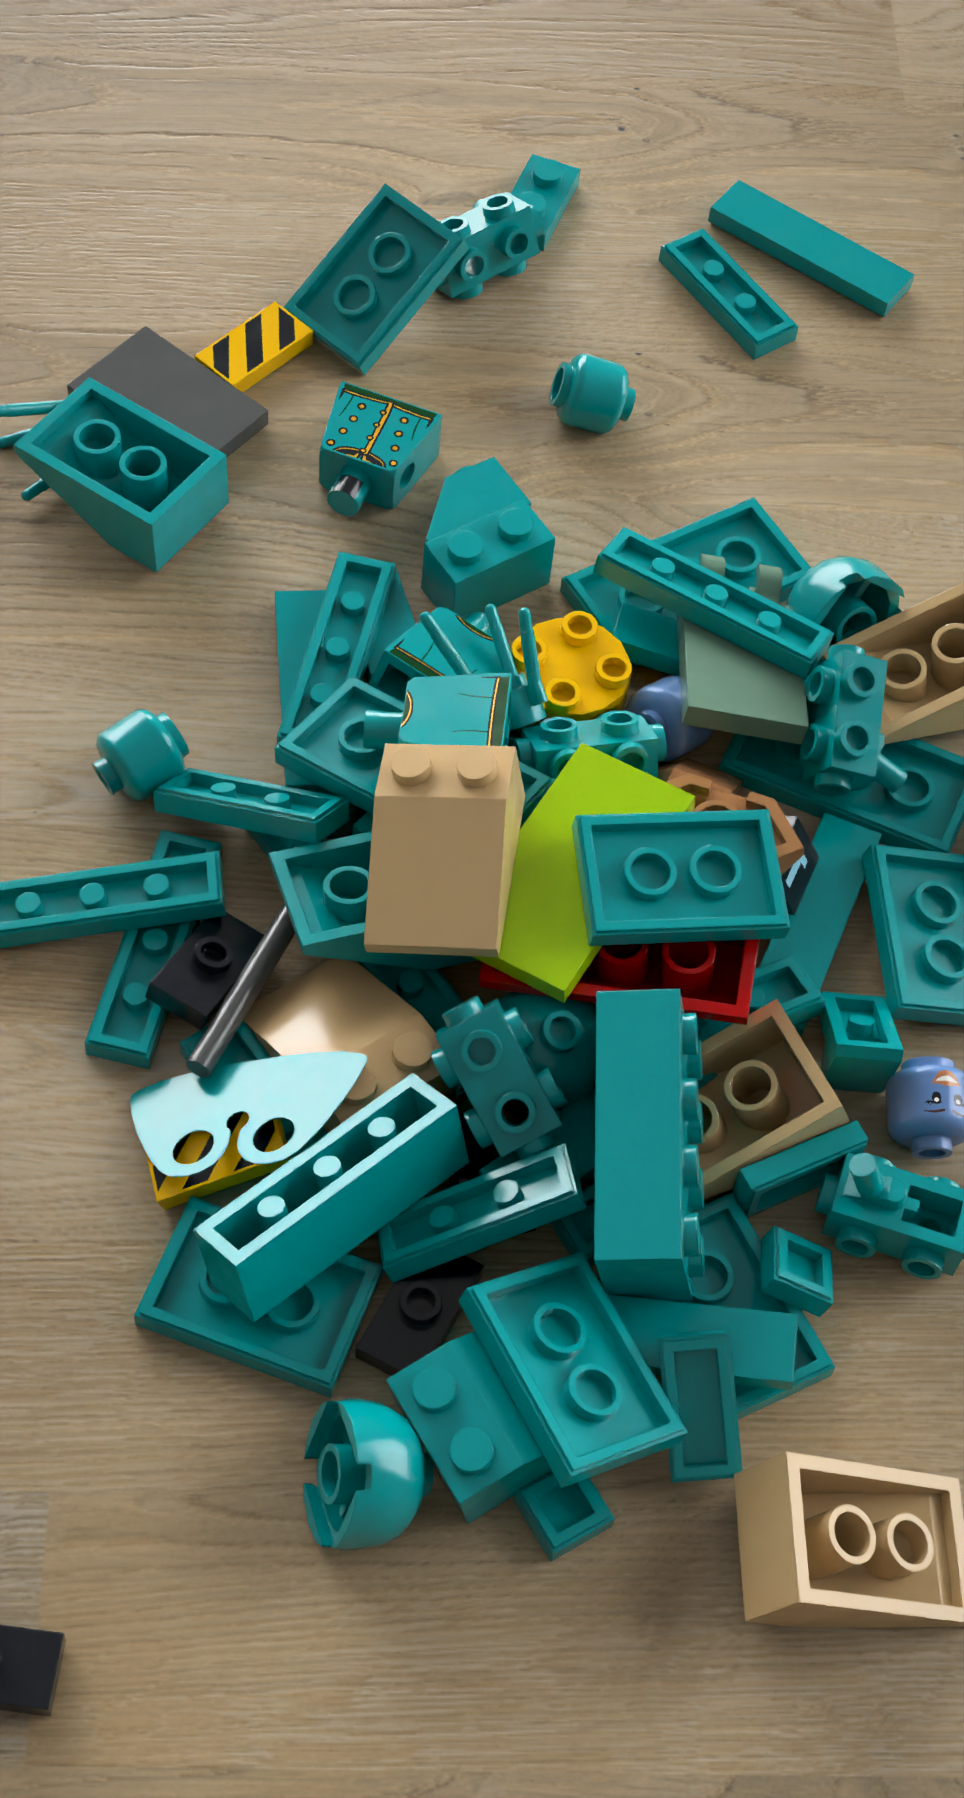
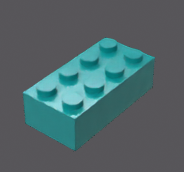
[594,989,705,1301]

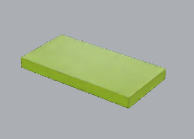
[472,743,695,1003]

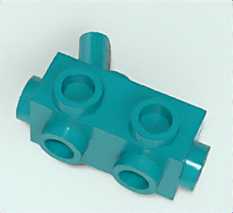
[436,192,544,299]
[800,644,907,796]
[512,711,667,779]
[430,996,568,1160]
[814,1152,964,1280]

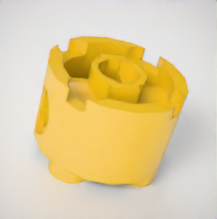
[511,611,632,738]

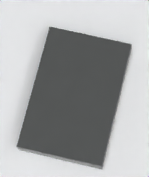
[67,326,268,458]

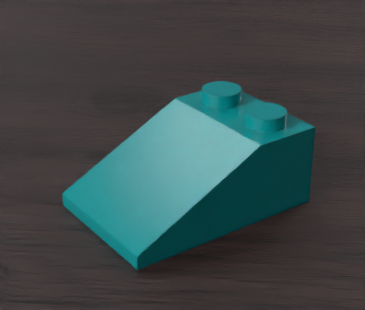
[14,377,229,573]
[269,831,478,970]
[386,1331,552,1524]

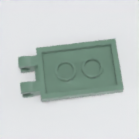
[676,553,809,745]

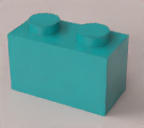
[421,499,556,620]

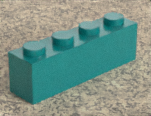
[193,1073,469,1322]

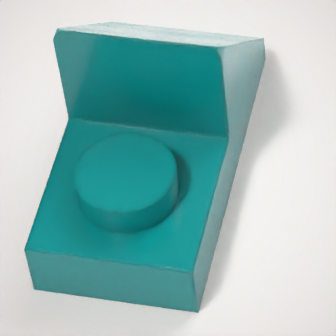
[818,991,904,1093]

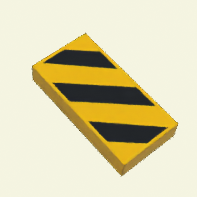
[195,302,313,392]
[146,1112,291,1210]

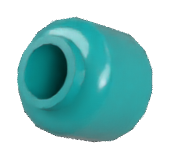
[549,353,636,434]
[92,709,189,802]

